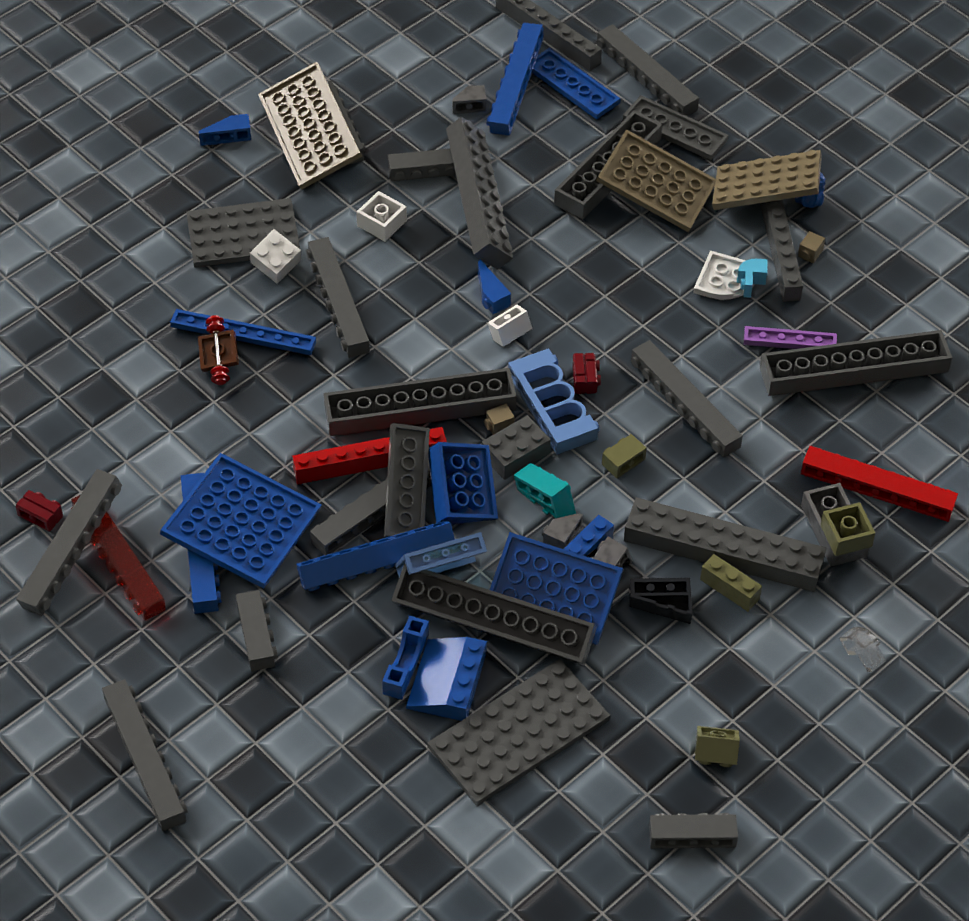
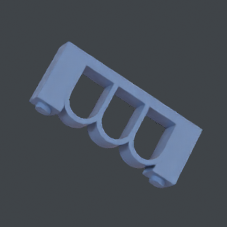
[508,348,600,455]

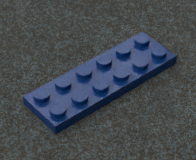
[532,48,621,120]

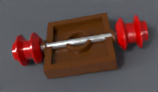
[198,315,239,385]

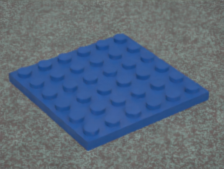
[160,453,321,589]

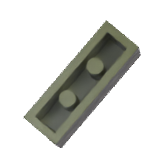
[700,554,762,612]

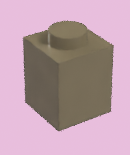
[798,231,825,264]
[484,404,515,435]

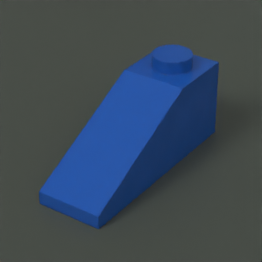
[198,114,252,146]
[478,260,511,314]

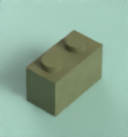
[602,434,647,478]

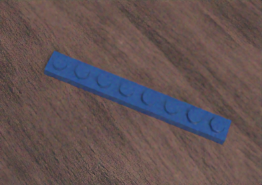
[170,309,316,355]

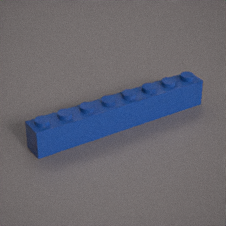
[487,23,544,136]
[181,473,222,614]
[296,520,456,591]

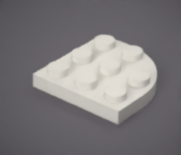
[693,251,755,300]

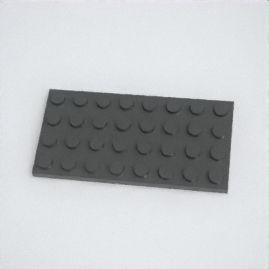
[427,659,610,806]

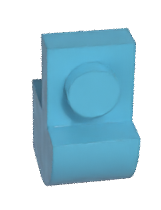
[737,259,768,298]

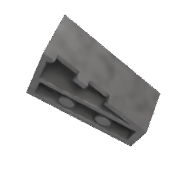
[591,537,633,568]

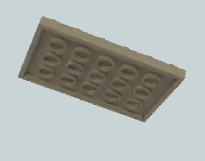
[596,129,717,232]
[712,150,822,210]

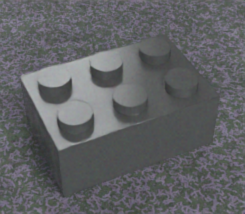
[482,415,551,480]

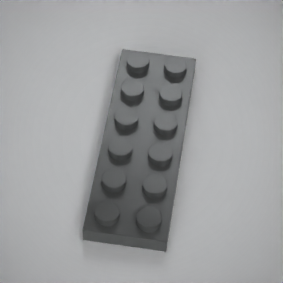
[623,95,729,160]
[384,423,430,537]

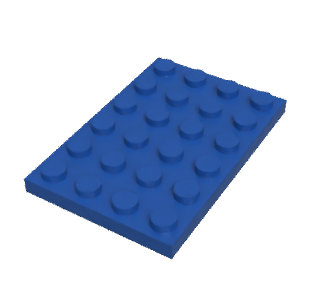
[490,532,624,646]

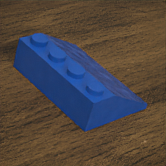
[428,442,498,524]
[406,637,487,721]

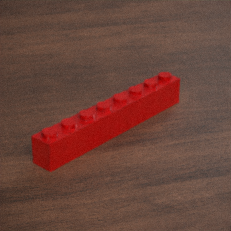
[292,427,447,484]
[801,446,958,522]

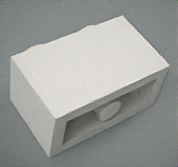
[488,305,532,347]

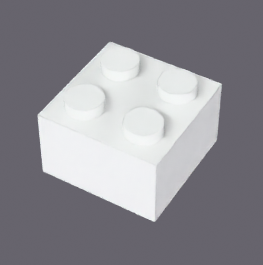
[357,191,407,242]
[250,229,301,284]

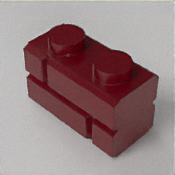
[572,353,601,394]
[15,490,63,531]

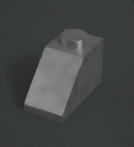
[452,85,486,114]
[542,513,583,549]

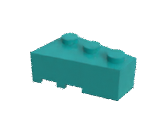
[514,463,576,518]

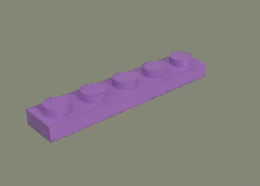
[744,326,837,349]

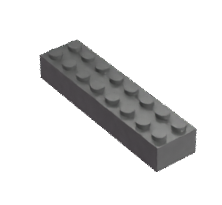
[554,110,663,220]

